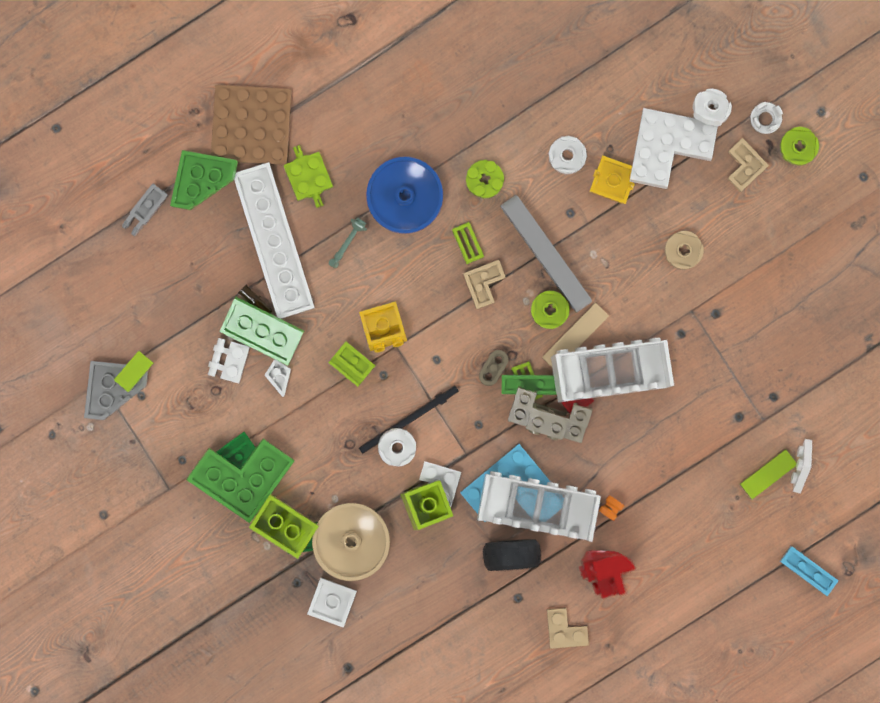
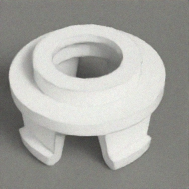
[750,102,783,134]

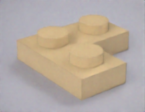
[727,138,769,192]
[463,260,506,309]
[547,608,589,649]

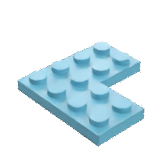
[460,444,564,522]

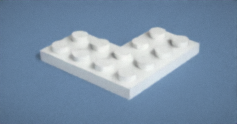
[629,108,718,189]

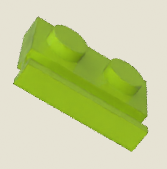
[328,342,375,387]

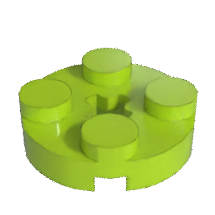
[780,127,819,166]
[466,160,504,199]
[531,291,569,329]

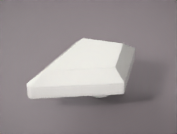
[265,359,291,397]

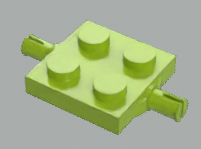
[283,145,333,208]

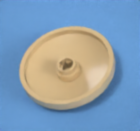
[312,503,390,581]

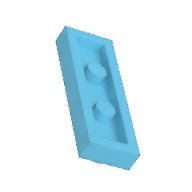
[780,546,838,596]

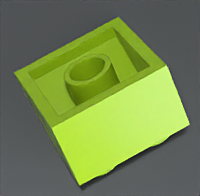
[400,480,453,530]

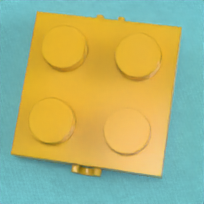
[589,155,635,205]

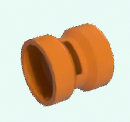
[598,495,625,521]

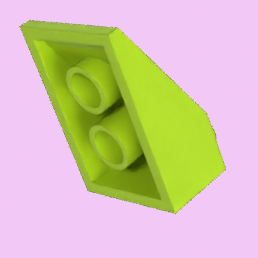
[249,494,319,559]

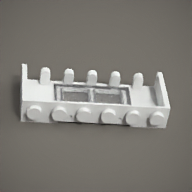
[551,338,674,402]
[477,471,601,542]

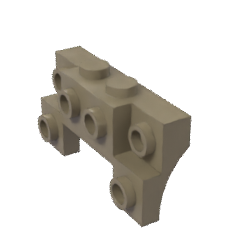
[508,386,593,443]

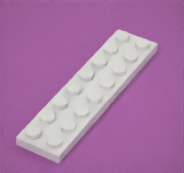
[234,162,315,319]

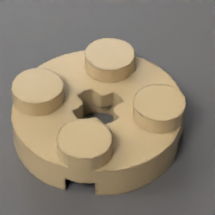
[665,231,704,270]

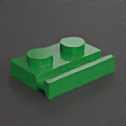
[216,431,256,469]

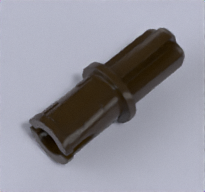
[238,284,272,314]

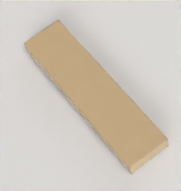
[542,303,609,367]

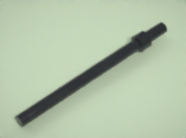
[359,385,459,454]

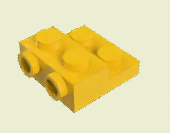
[359,301,407,353]

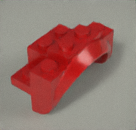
[579,550,636,599]

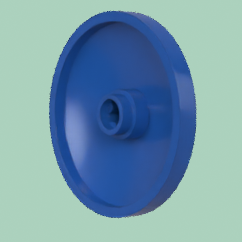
[366,157,443,234]

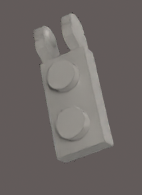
[122,184,169,237]

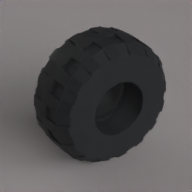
[483,539,541,571]

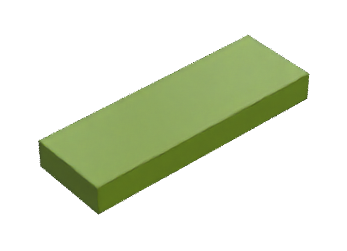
[740,449,797,499]

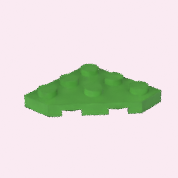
[170,150,238,210]

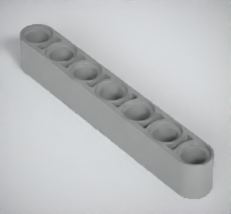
[500,195,592,313]

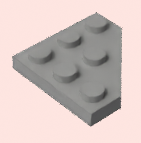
[84,361,148,420]

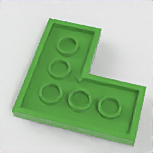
[186,438,295,523]

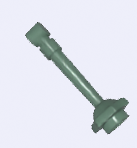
[329,218,367,268]

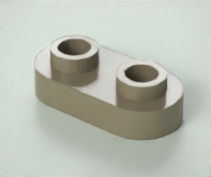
[479,350,508,386]

